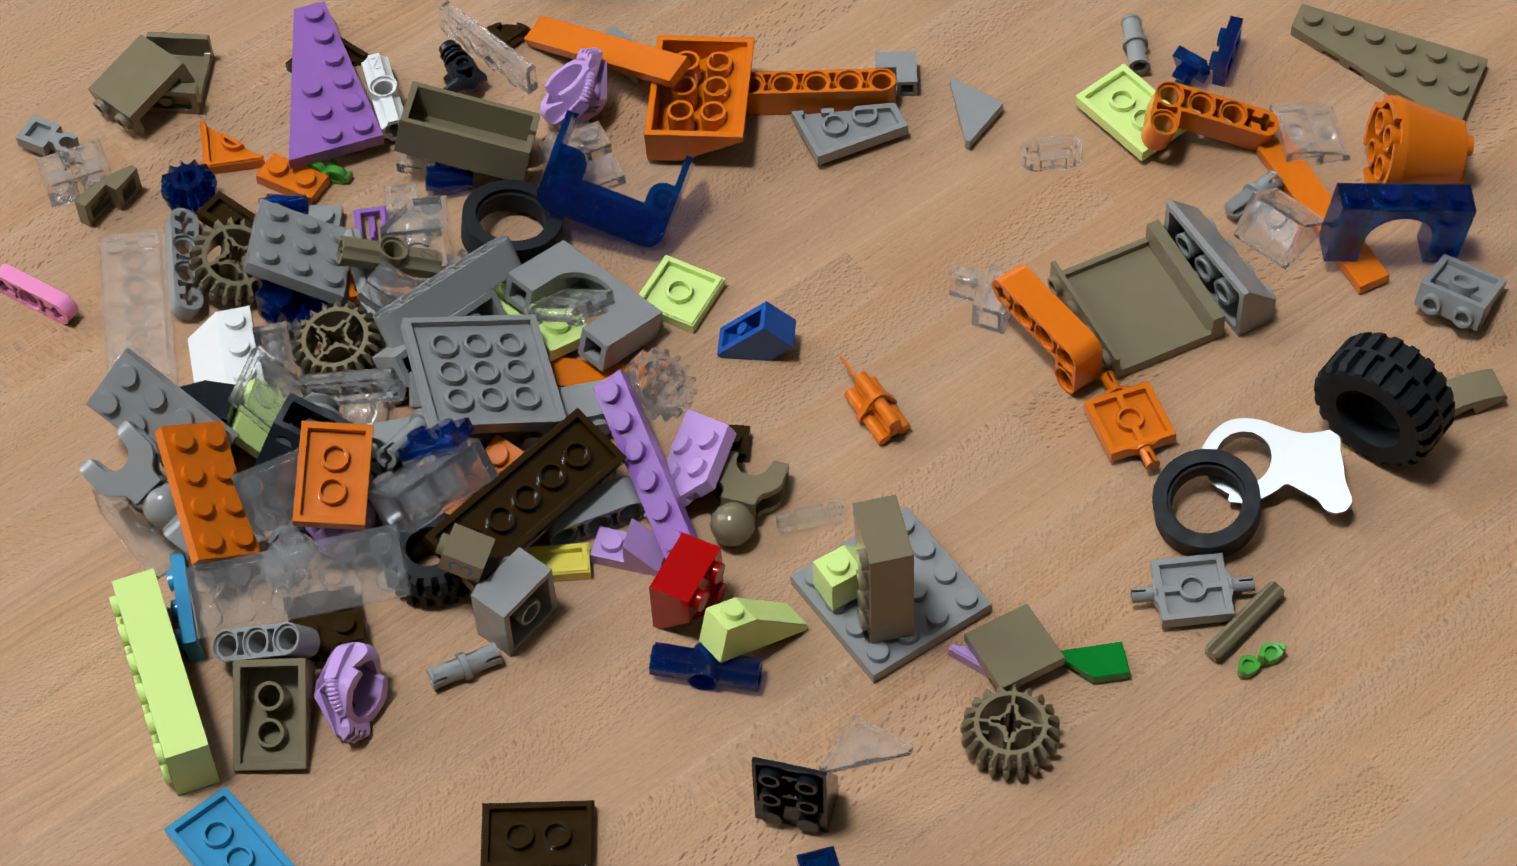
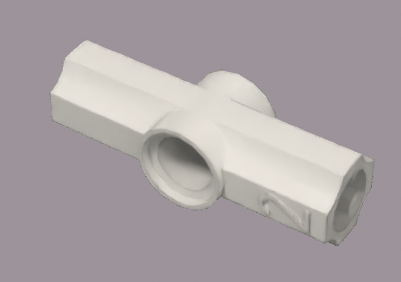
[361,53,404,141]

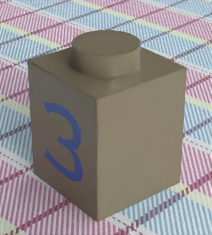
[435,523,495,583]

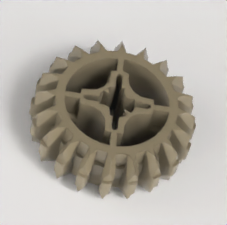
[188,217,274,307]
[292,300,385,391]
[960,684,1061,781]

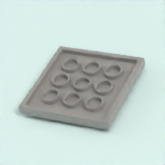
[400,314,566,435]
[790,507,992,683]

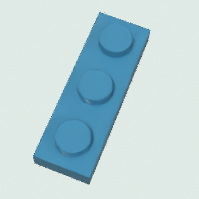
[166,552,205,663]

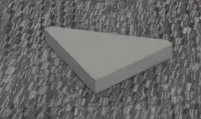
[950,78,1003,149]

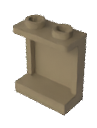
[146,32,214,115]
[88,35,195,135]

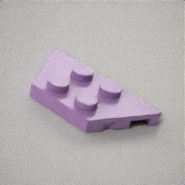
[643,410,737,523]

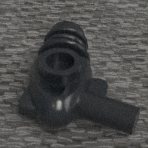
[439,40,487,93]

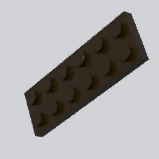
[422,408,627,592]

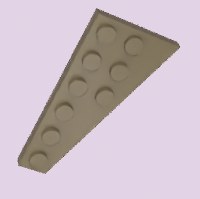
[1290,4,1488,120]

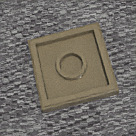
[964,604,1065,691]

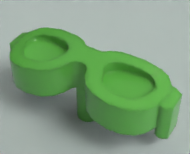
[304,159,353,185]
[1237,642,1286,679]

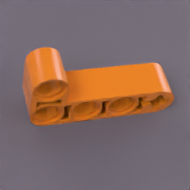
[1141,81,1279,151]
[991,264,1103,394]

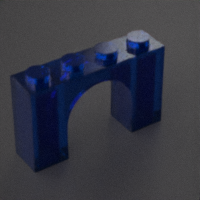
[1318,183,1477,262]

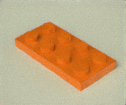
[154,421,261,565]

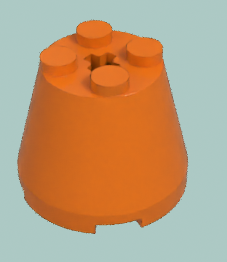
[1363,94,1474,196]

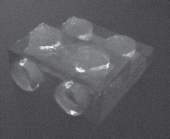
[538,121,626,206]

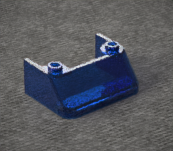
[537,110,697,247]

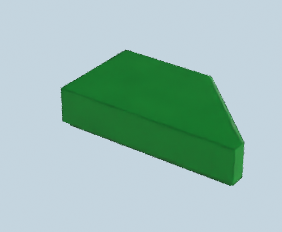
[1060,642,1130,684]

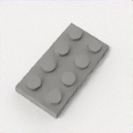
[86,348,240,464]

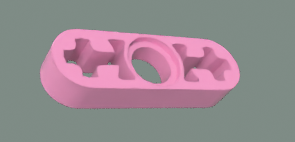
[0,264,79,324]

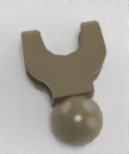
[710,450,789,547]

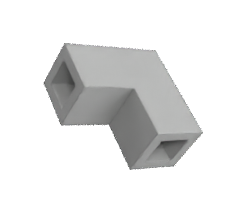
[875,51,917,96]

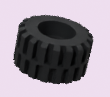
[384,511,469,609]

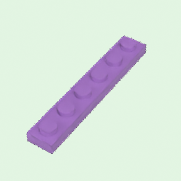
[593,370,698,560]

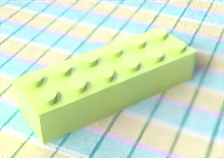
[109,568,220,796]

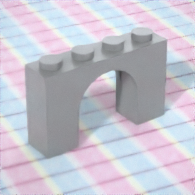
[504,240,663,372]

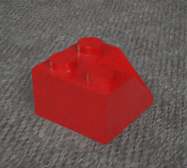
[649,532,726,629]

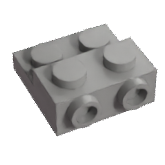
[1414,254,1507,331]

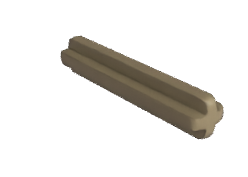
[1205,581,1285,662]

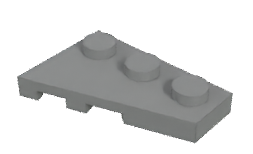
[791,103,908,165]

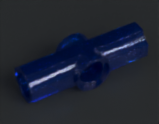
[649,642,763,691]

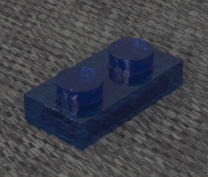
[1208,16,1243,87]
[397,417,475,462]

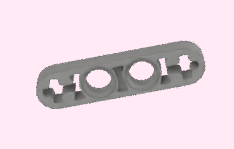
[164,208,204,320]

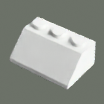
[188,306,265,396]

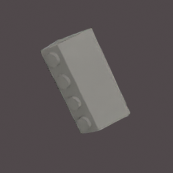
[1164,200,1276,337]

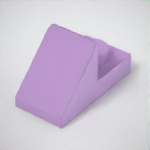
[590,519,665,576]

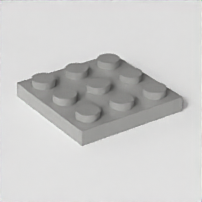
[243,199,349,304]

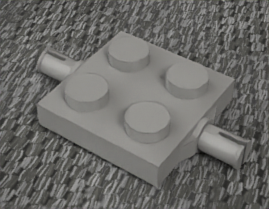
[1130,553,1255,628]

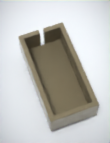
[394,81,541,181]

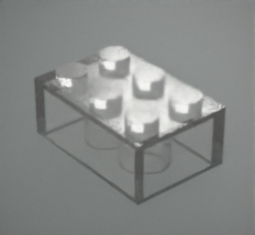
[368,433,499,534]

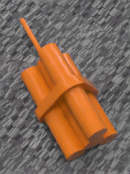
[840,355,911,445]

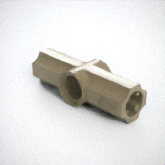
[336,235,443,280]

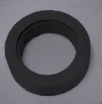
[461,180,563,264]
[1152,449,1261,557]

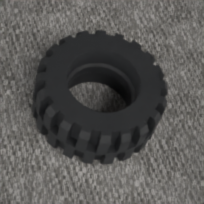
[1314,332,1455,467]

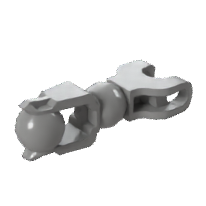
[80,420,236,578]

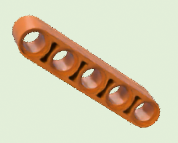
[746,68,896,115]

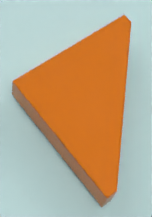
[200,121,265,175]

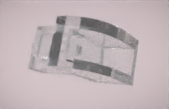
[949,264,1012,335]

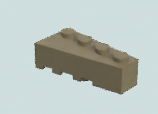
[852,495,914,644]

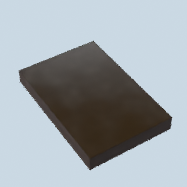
[480,800,595,866]

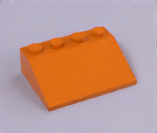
[644,35,755,161]

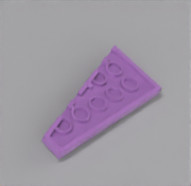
[289,1,384,169]

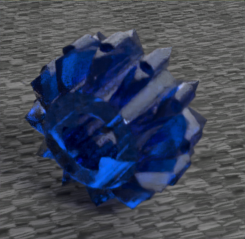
[161,159,217,214]

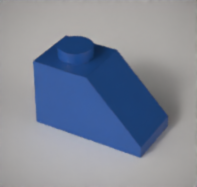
[717,301,796,361]

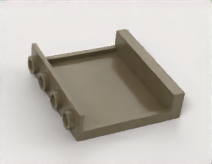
[1047,219,1226,380]

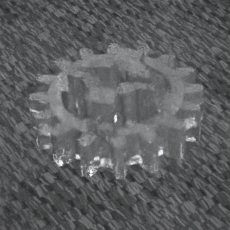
[626,347,697,422]

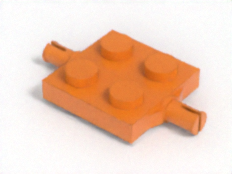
[1084,371,1176,471]

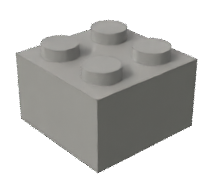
[471,547,558,657]

